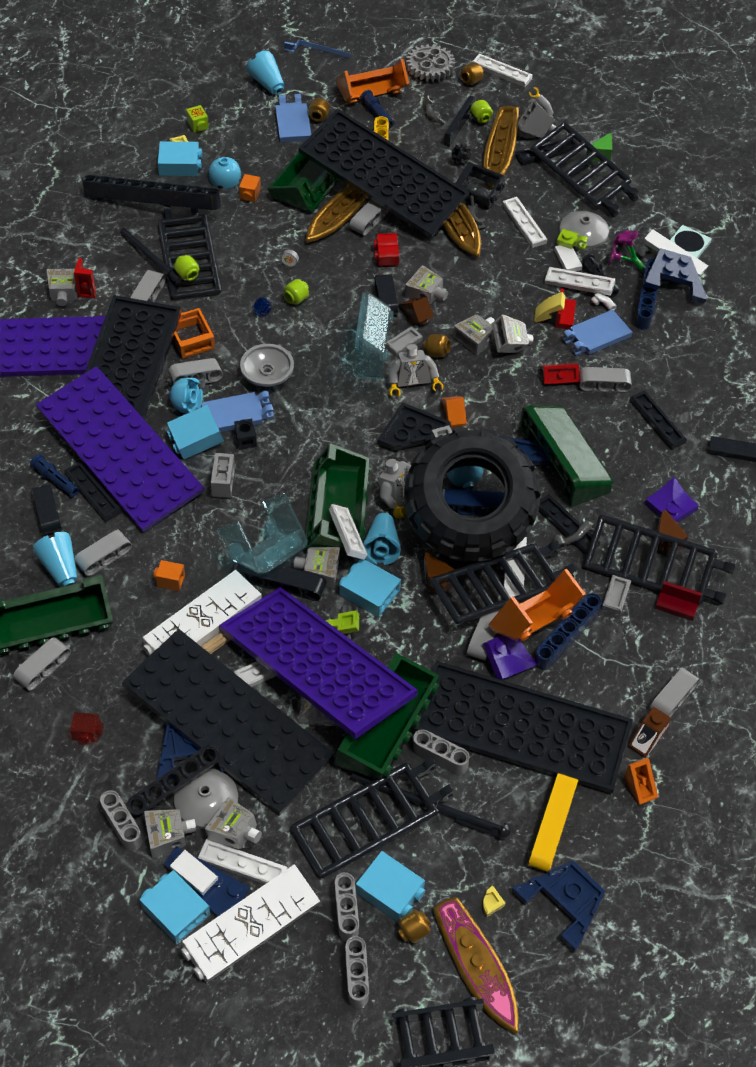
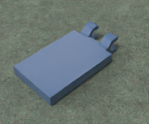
[275,94,311,142]
[562,310,633,356]
[202,391,274,432]

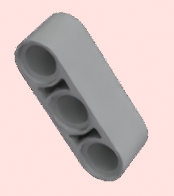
[349,200,389,236]
[130,270,166,302]
[168,358,223,384]
[579,367,632,392]
[74,530,132,576]
[467,611,499,661]
[13,637,71,690]
[649,667,700,717]
[413,730,470,775]
[100,790,142,851]
[335,872,359,942]
[345,936,369,1008]

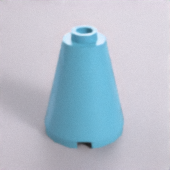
[246,51,284,94]
[363,513,401,565]
[33,532,78,587]

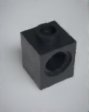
[234,418,257,450]

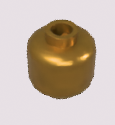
[461,62,483,85]
[308,98,330,122]
[424,334,451,357]
[397,909,432,943]

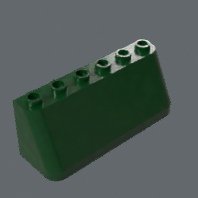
[267,152,339,211]
[519,405,613,507]
[304,443,371,555]
[0,575,113,654]
[334,652,440,780]

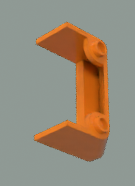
[336,59,409,104]
[488,569,586,642]

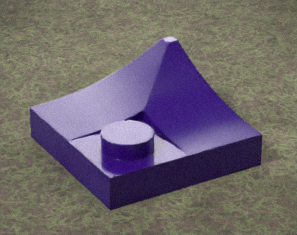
[645,477,699,522]
[483,636,537,680]

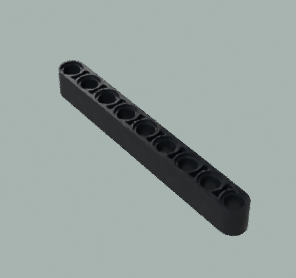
[82,175,221,210]

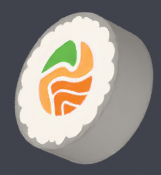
[281,250,299,267]

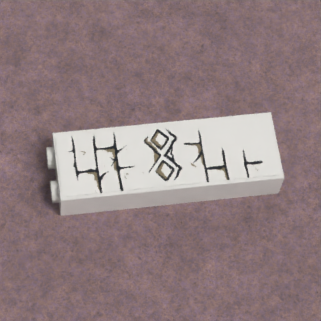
[142,570,262,656]
[181,864,320,983]

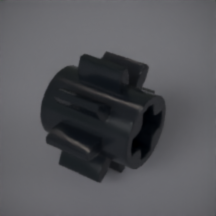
[451,143,471,165]

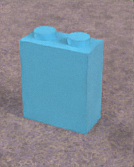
[158,141,202,176]
[167,405,224,459]
[339,559,401,617]
[356,851,426,922]
[139,870,210,944]

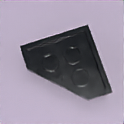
[377,402,451,451]

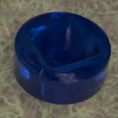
[254,297,271,316]

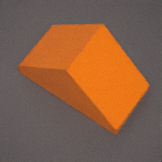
[441,396,467,428]
[624,758,658,805]

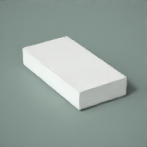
[554,245,582,271]
[170,850,218,895]

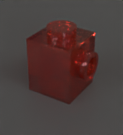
[70,712,104,744]

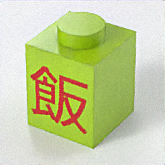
[186,105,209,133]

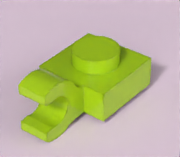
[556,229,588,250]
[325,610,359,634]

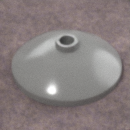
[559,211,609,249]
[240,344,294,387]
[174,769,238,829]

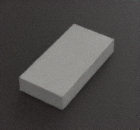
[385,326,423,357]
[602,575,631,615]

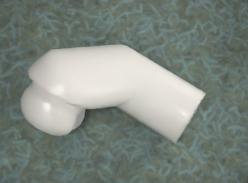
[591,293,617,311]

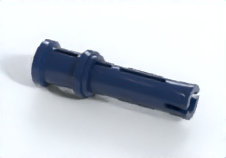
[360,90,394,128]
[30,454,79,497]

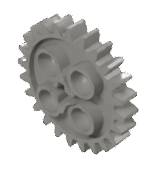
[406,44,455,82]

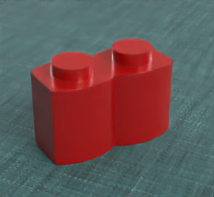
[374,233,399,266]

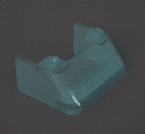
[354,292,394,379]
[216,493,307,574]

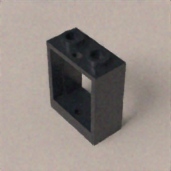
[456,162,505,209]

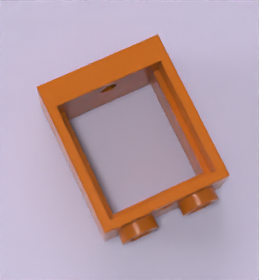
[173,308,215,359]

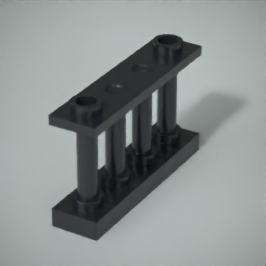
[391,997,495,1067]

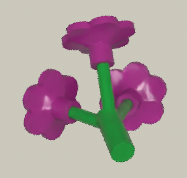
[608,230,646,272]

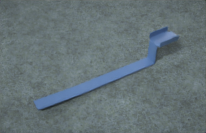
[284,40,350,58]

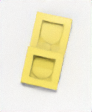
[534,292,565,323]

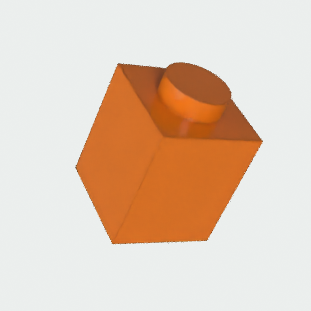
[239,174,261,202]
[154,560,185,591]

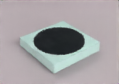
[670,225,712,258]

